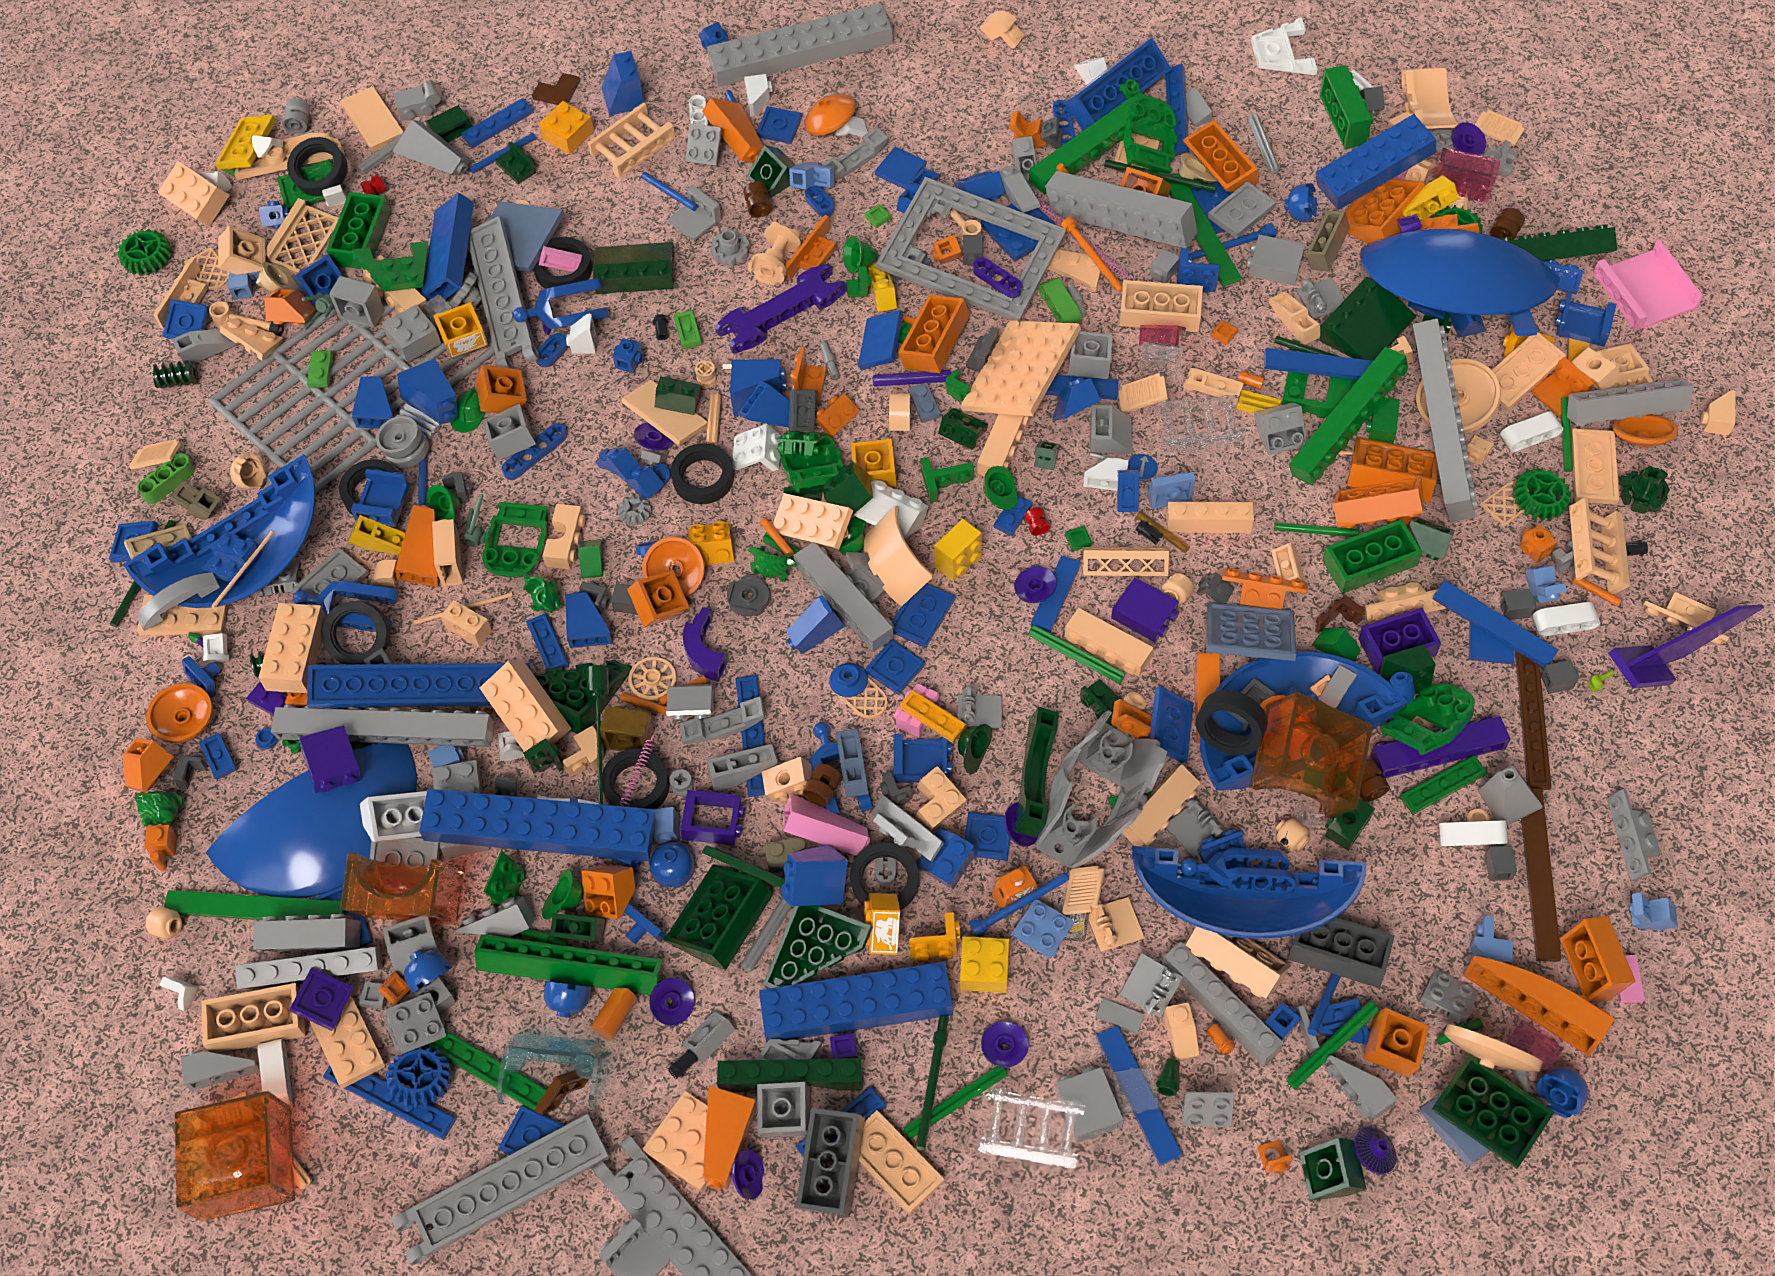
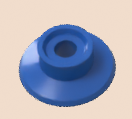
[829,663,868,697]

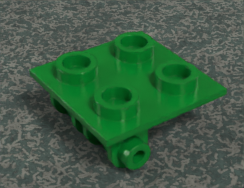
[777,430,826,456]
[483,851,527,907]

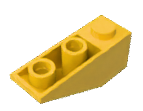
[1402,175,1459,220]
[867,264,897,312]

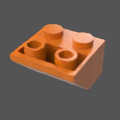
[264,288,317,325]
[123,737,173,792]
[581,864,635,919]

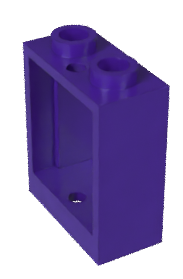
[680,790,745,846]

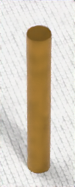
[1136,511,1190,553]

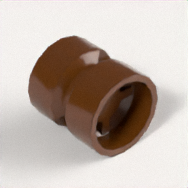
[743,181,772,218]
[1490,208,1525,240]
[1349,760,1391,802]
[803,763,843,806]

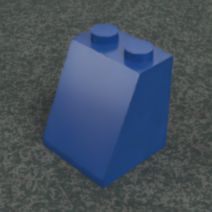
[601,51,644,116]
[397,359,458,425]
[730,359,787,416]
[781,845,848,906]

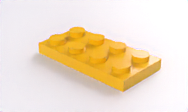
[215,114,276,170]

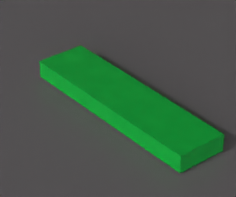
[1399,755,1488,815]

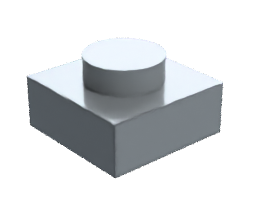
[640,450,668,466]
[359,982,386,1010]

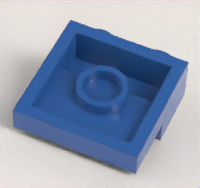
[201,533,261,584]

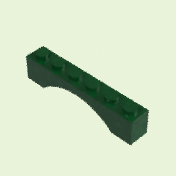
[1015,707,1059,838]
[717,1058,862,1092]

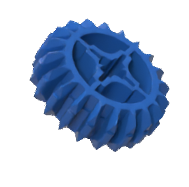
[386,1046,452,1109]

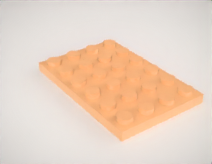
[961,320,1081,416]

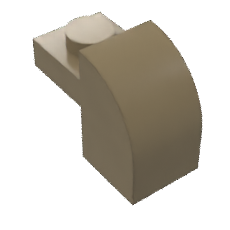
[170,481,221,520]

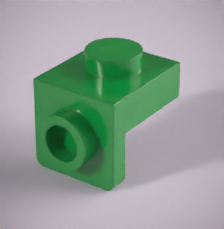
[846,266,872,298]
[945,369,971,402]

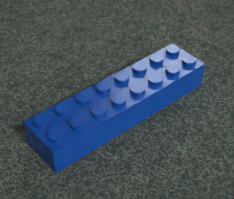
[759,962,953,1043]

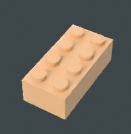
[1119,280,1203,332]
[259,603,326,693]
[480,659,572,752]
[1186,927,1291,999]
[201,983,305,1053]

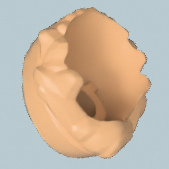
[230,453,267,490]

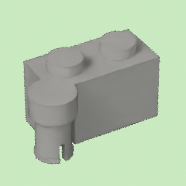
[393,80,440,121]

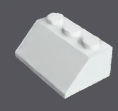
[854,480,929,539]
[360,791,427,842]

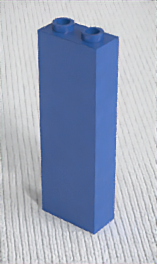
[421,192,474,305]

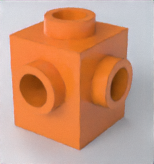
[1519,525,1557,563]

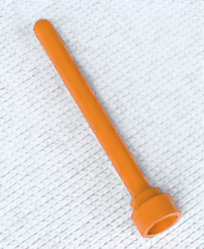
[1060,216,1123,292]

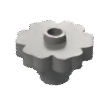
[710,230,750,266]
[448,272,482,308]

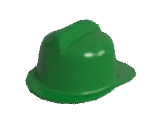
[450,388,486,433]
[983,466,1018,510]
[427,484,460,522]
[832,517,866,556]
[542,869,584,920]

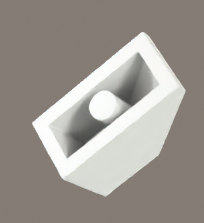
[1074,57,1107,84]
[744,74,772,117]
[566,314,597,354]
[1083,458,1129,491]

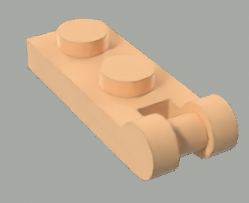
[1183,368,1244,403]

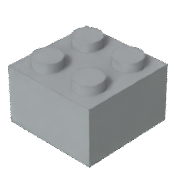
[329,276,384,328]
[382,304,441,363]
[1068,332,1112,379]
[483,404,536,461]
[757,1082,811,1138]

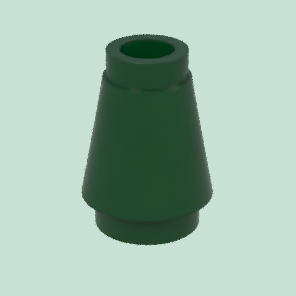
[1156,1058,1180,1097]

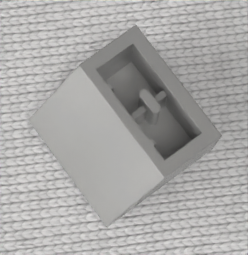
[1254,402,1307,455]
[1090,405,1132,454]
[666,684,715,719]
[382,914,440,978]

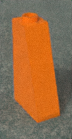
[702,97,764,163]
[395,505,439,587]
[1194,653,1220,744]
[703,1086,757,1190]

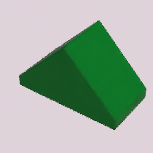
[578,540,603,578]
[1312,628,1361,661]

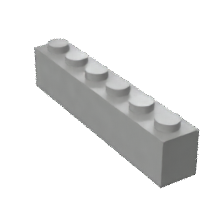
[1567,378,1693,426]
[794,542,894,652]
[1162,942,1283,1067]
[235,946,383,989]

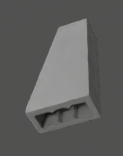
[393,120,470,176]

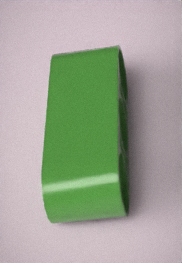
[1038,277,1082,323]
[138,453,195,504]

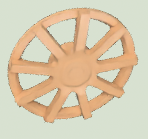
[628,657,677,700]

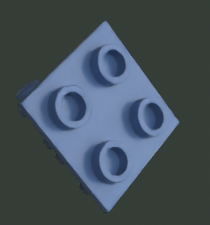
[1011,899,1075,959]

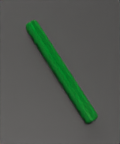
[1029,625,1125,684]
[1286,1001,1379,1089]
[904,1066,1007,1139]

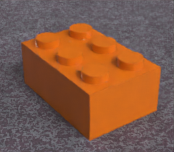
[1559,916,1636,1003]

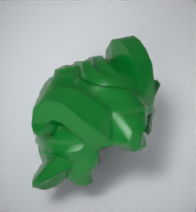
[748,546,797,582]
[523,575,562,613]
[135,791,183,827]

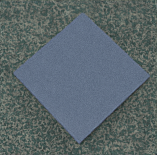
[466,201,565,272]
[1206,602,1296,661]

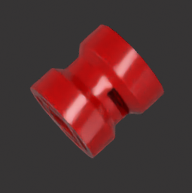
[360,174,387,195]
[1024,507,1050,536]

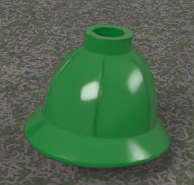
[843,236,878,274]

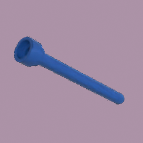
[1189,223,1276,260]
[969,873,1070,937]

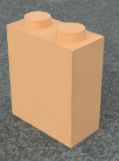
[432,519,463,586]

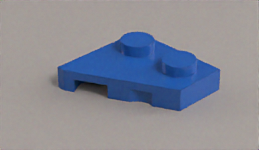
[1311,999,1369,1045]

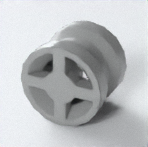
[669,769,693,796]

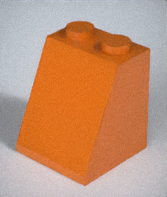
[1120,167,1172,197]

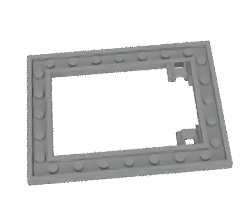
[876,177,1066,322]

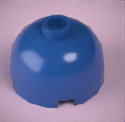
[1284,183,1317,223]
[649,842,695,888]
[404,949,452,993]
[544,981,591,1018]
[1536,1067,1589,1118]

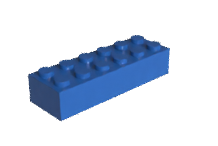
[1064,38,1172,131]
[1316,114,1436,210]

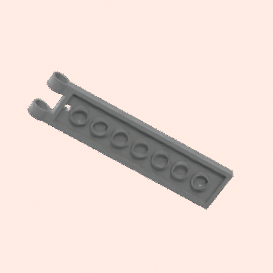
[468,216,539,369]
[391,1114,609,1265]
[591,1136,752,1276]

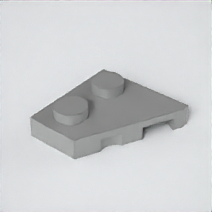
[757,1039,822,1060]

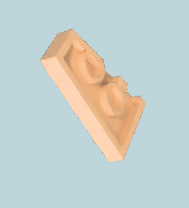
[1048,249,1104,292]
[220,318,283,361]

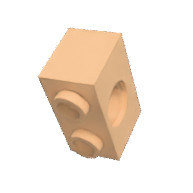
[1572,347,1621,390]
[441,600,492,647]
[762,757,812,802]

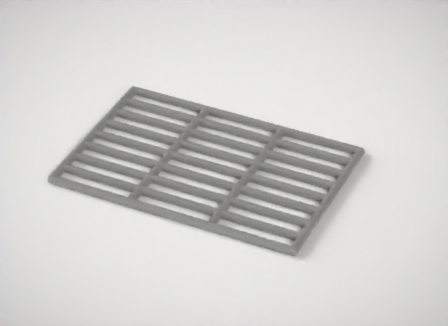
[209,282,495,494]

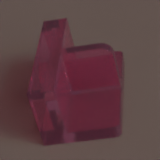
[1139,325,1186,347]
[1507,1020,1564,1071]

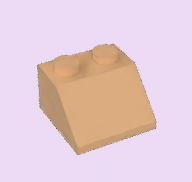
[218,225,265,275]

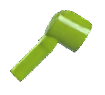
[1588,670,1614,692]

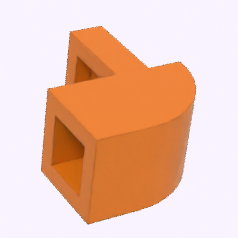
[1009,110,1048,148]

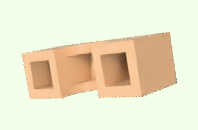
[543,504,586,569]

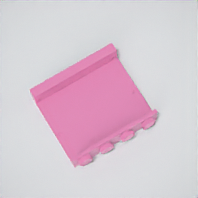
[1593,239,1703,331]

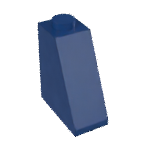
[352,376,394,429]
[737,381,790,428]
[565,592,613,648]
[786,595,845,654]

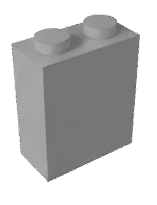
[1246,235,1305,286]
[1056,1067,1123,1143]

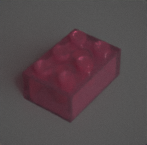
[1432,147,1500,203]

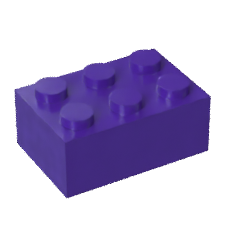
[1358,608,1441,674]

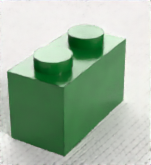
[1365,397,1400,444]

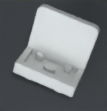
[732,424,781,471]

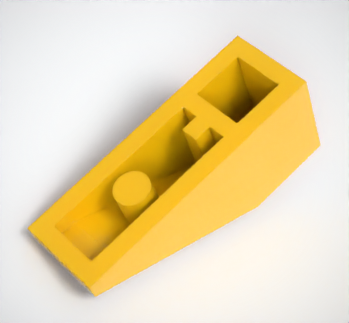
[348,515,405,555]

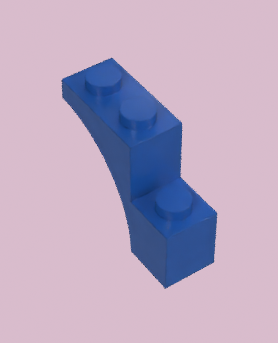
[595,447,664,498]

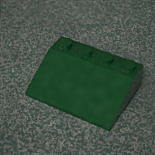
[593,242,674,294]
[1320,277,1416,361]
[664,866,773,970]
[1431,1054,1555,1169]

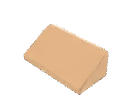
[1271,543,1305,581]

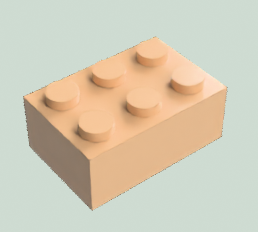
[158,161,229,226]

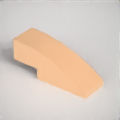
[1268,291,1320,345]

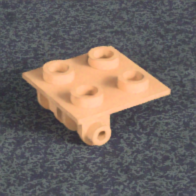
[1086,897,1145,952]

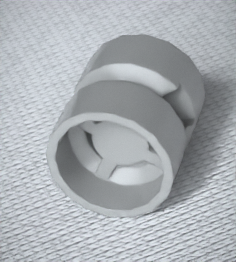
[282,98,310,134]

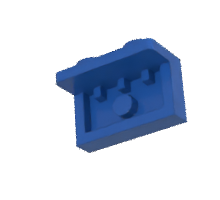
[1197,829,1247,863]

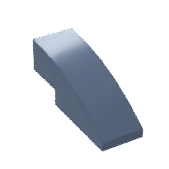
[836,729,868,798]
[1419,1096,1490,1167]

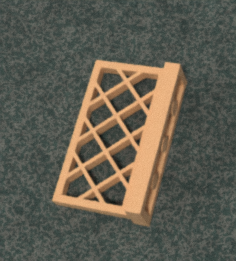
[265,198,339,274]

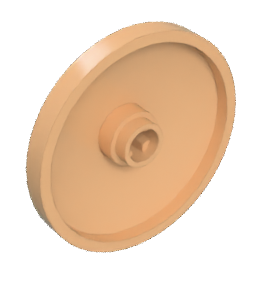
[1416,359,1501,434]
[1444,1024,1543,1072]

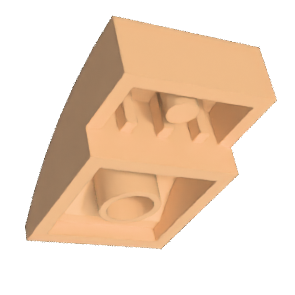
[1595,343,1653,388]

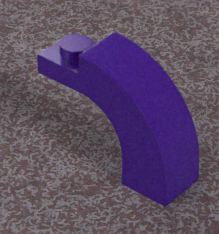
[683,607,727,682]

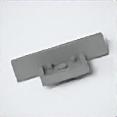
[1607,789,1661,881]
[871,795,944,862]

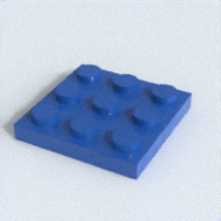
[980,203,1055,262]

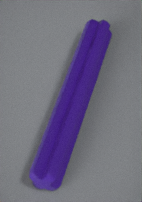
[872,370,951,387]

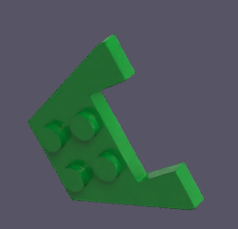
[352,241,428,292]

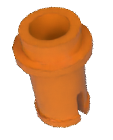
[1238,370,1265,390]
[1206,1024,1235,1056]

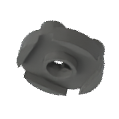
[727,576,770,616]

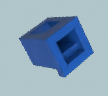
[1264,1003,1301,1042]

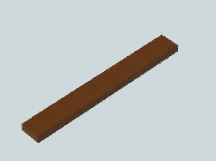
[1515,630,1552,790]
[1521,788,1562,962]

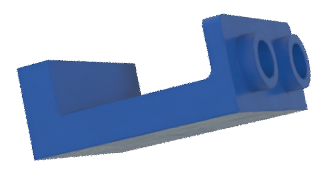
[1555,293,1616,347]
[351,469,410,527]
[894,734,952,783]

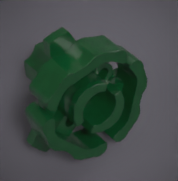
[1619,466,1670,514]

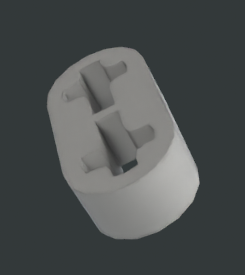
[875,857,896,887]

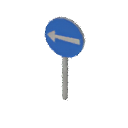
[1090,453,1158,481]

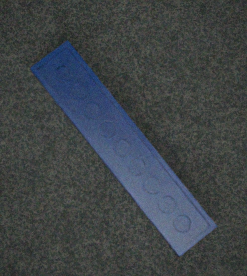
[307,663,531,708]

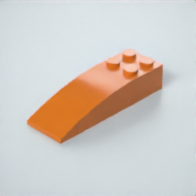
[1463,956,1615,1057]

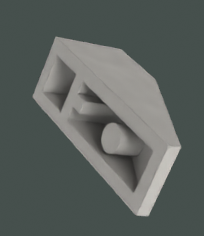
[999,166,1040,213]
[707,744,778,792]
[180,1051,260,1091]

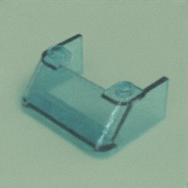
[496,1033,603,1113]

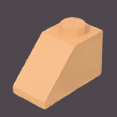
[1701,390,1735,435]
[1163,1002,1199,1061]

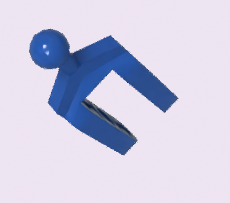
[513,278,609,330]
[293,581,399,632]
[809,722,872,815]
[1180,848,1296,894]

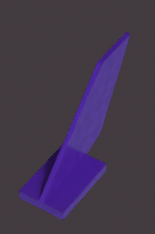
[1608,604,1764,689]

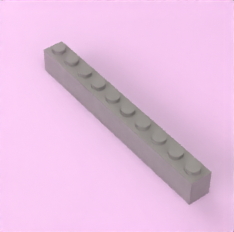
[271,705,494,747]

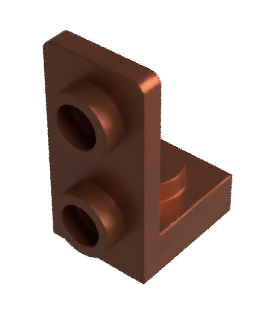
[1315,595,1365,634]

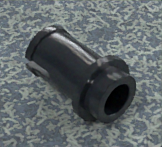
[653,314,668,340]
[1135,520,1163,545]
[1626,540,1648,557]
[667,1049,698,1080]

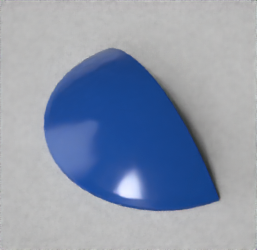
[1360,229,1560,315]
[123,454,315,608]
[1200,651,1408,791]
[206,743,417,898]
[1132,846,1367,939]

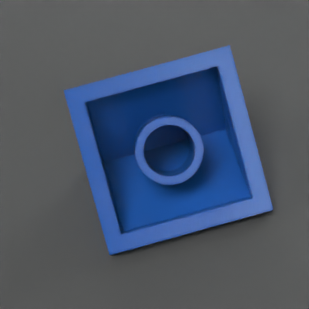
[1448,312,1487,338]

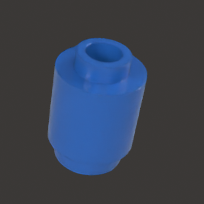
[1390,672,1415,704]

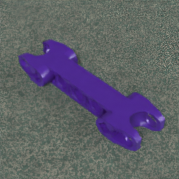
[715,264,847,354]

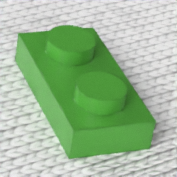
[673,310,702,349]
[307,351,333,388]

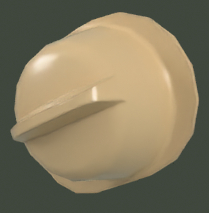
[1179,153,1217,182]
[256,262,299,292]

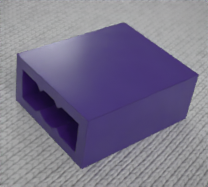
[1111,577,1180,643]
[299,725,360,793]

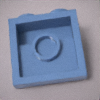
[1147,472,1195,509]

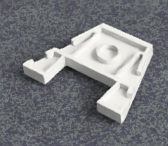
[1251,18,1317,75]

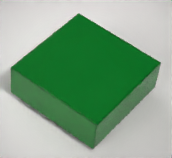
[1065,526,1092,552]

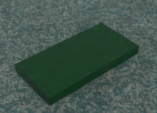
[702,845,785,888]

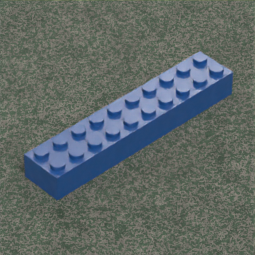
[419,789,656,862]

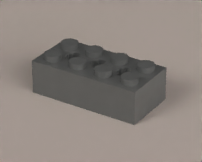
[1288,918,1395,988]
[795,1108,865,1217]

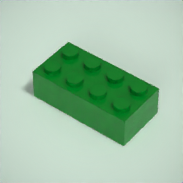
[1319,65,1373,150]
[326,192,391,269]
[1322,519,1423,594]

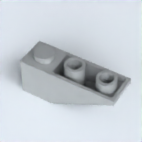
[1011,136,1041,193]
[172,329,240,365]
[457,896,535,937]
[1325,1055,1398,1122]

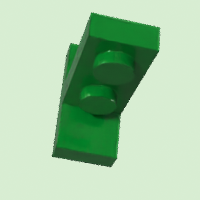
[920,457,974,503]

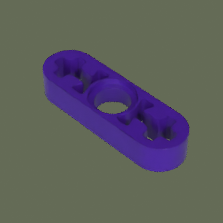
[973,257,1022,298]

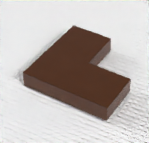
[532,73,580,105]
[535,1065,593,1115]

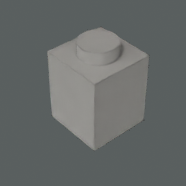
[1149,248,1179,283]

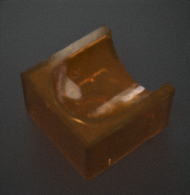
[1250,692,1373,819]
[340,853,464,925]
[174,1091,295,1222]

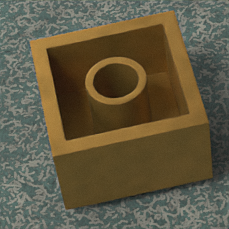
[600,706,654,751]

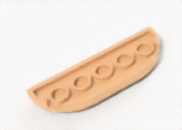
[234,133,345,180]

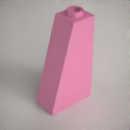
[783,794,870,856]

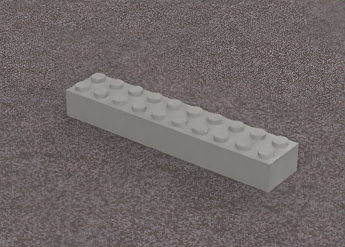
[707,3,893,87]
[1413,318,1478,522]

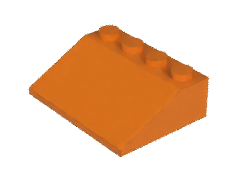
[1344,178,1425,244]
[1347,436,1438,503]

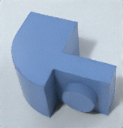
[789,162,834,189]
[228,271,260,300]
[1525,565,1567,603]
[1630,893,1678,930]
[1470,915,1513,965]

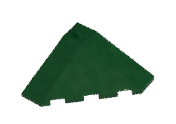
[534,660,632,734]
[763,905,873,988]

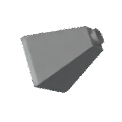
[1478,765,1543,825]

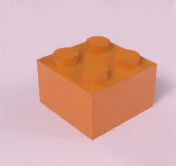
[475,365,527,413]
[627,569,689,628]
[1363,1008,1429,1077]

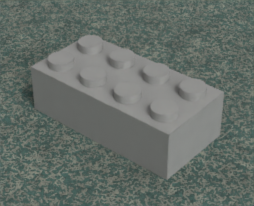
[432,760,490,859]
[254,914,360,951]

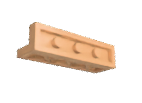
[1083,547,1169,576]

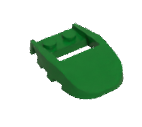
[1123,95,1178,174]
[1282,372,1357,419]
[780,432,843,492]
[482,502,548,578]
[1380,683,1475,755]

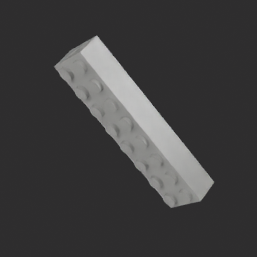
[1045,171,1197,248]

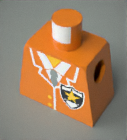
[992,866,1038,909]

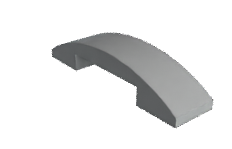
[822,127,889,179]
[137,572,220,631]
[680,697,765,744]

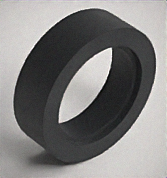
[287,137,348,196]
[533,237,593,289]
[671,443,734,504]
[339,459,398,515]
[322,601,391,665]
[1196,690,1268,755]
[602,748,670,809]
[850,842,919,910]

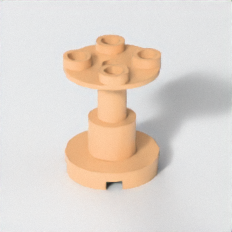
[748,222,801,285]

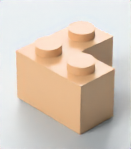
[915,766,967,832]

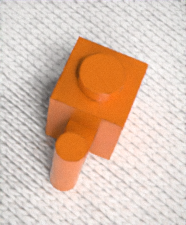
[144,825,177,871]

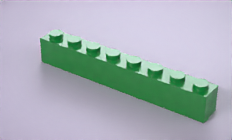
[1029,91,1144,195]
[1289,347,1408,486]
[474,934,663,995]

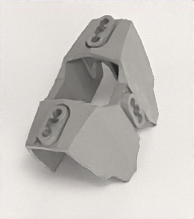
[1035,710,1167,869]

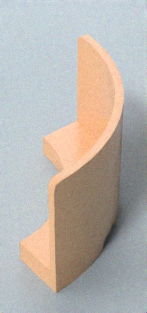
[1401,68,1458,129]
[864,505,933,607]

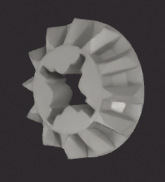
[1431,129,1456,155]
[618,495,651,525]

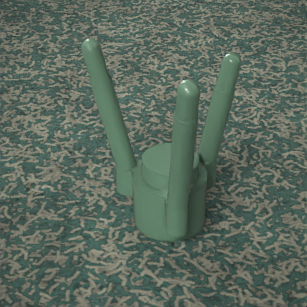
[302,292,334,330]
[462,494,491,547]

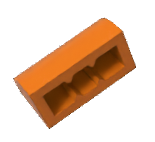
[590,988,637,1041]

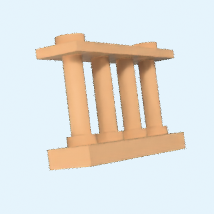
[588,102,675,179]
[1569,497,1630,594]

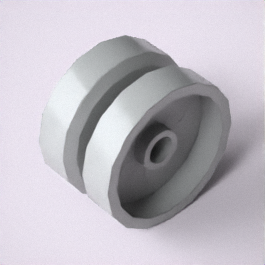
[376,416,429,469]

